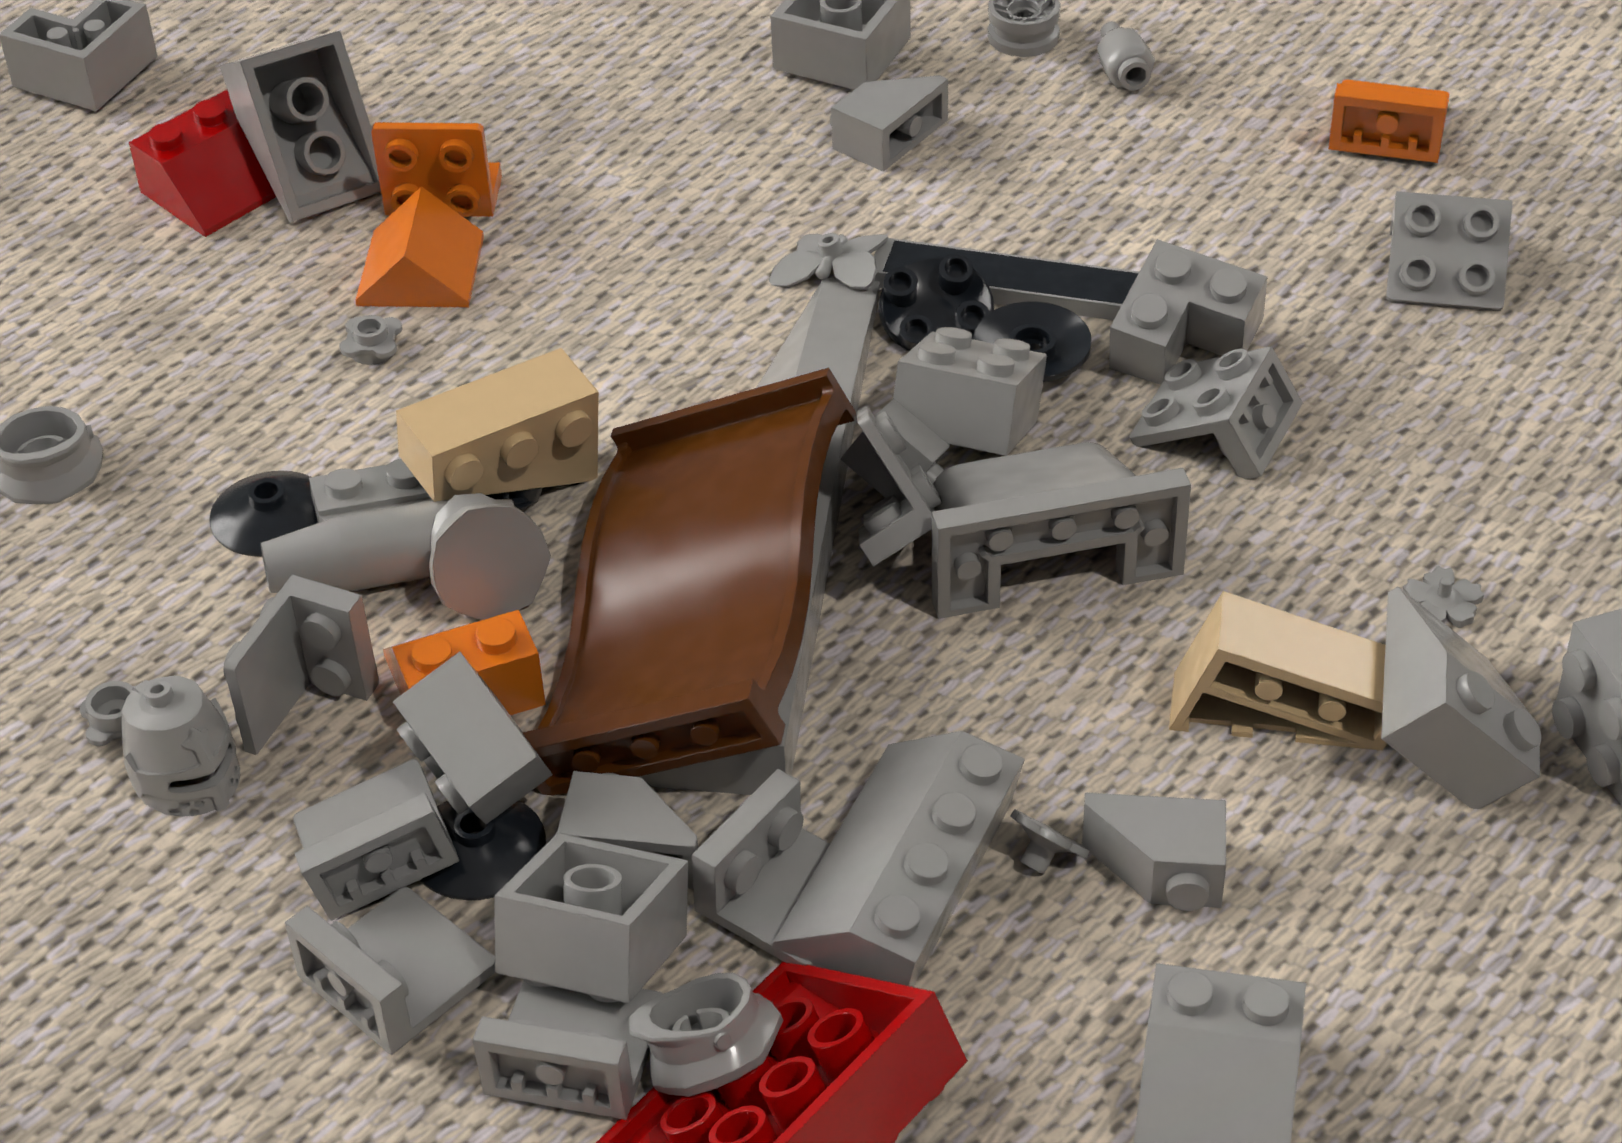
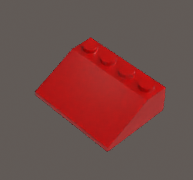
[596,961,968,1143]

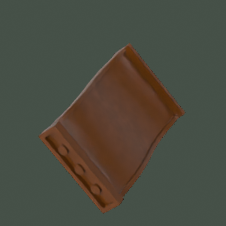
[522,367,856,796]

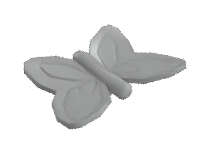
[769,233,888,289]

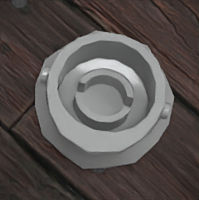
[0,406,103,504]
[429,493,551,620]
[629,973,783,1097]

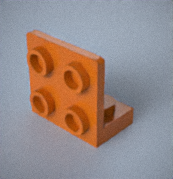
[1328,79,1450,163]
[371,122,502,217]

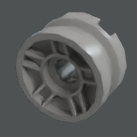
[988,0,1061,57]

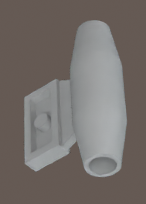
[261,459,514,593]

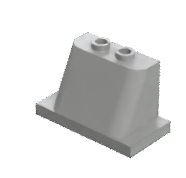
[932,442,1191,619]

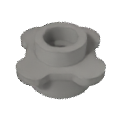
[339,315,402,365]
[80,681,135,746]

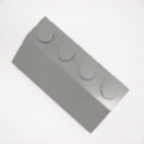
[771,731,1025,987]

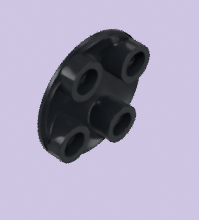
[879,254,994,351]

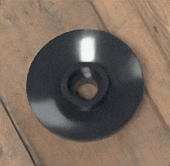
[973,301,1092,382]
[209,471,318,557]
[420,800,546,901]

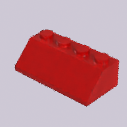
[129,90,276,237]

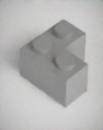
[0,0,158,111]
[1109,239,1268,385]
[392,651,553,824]

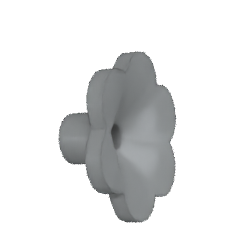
[1010,809,1090,874]

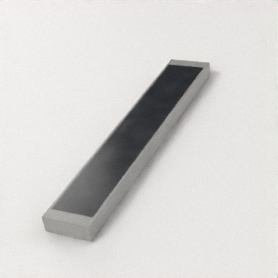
[874,238,1139,320]

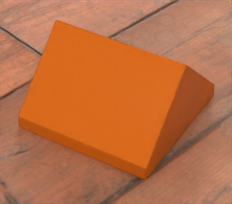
[356,186,484,307]

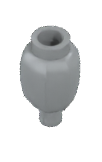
[1097,22,1155,91]

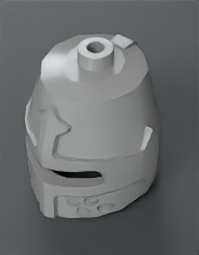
[122,675,240,816]

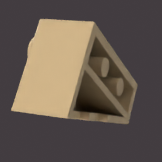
[396,348,599,502]
[1169,591,1387,751]

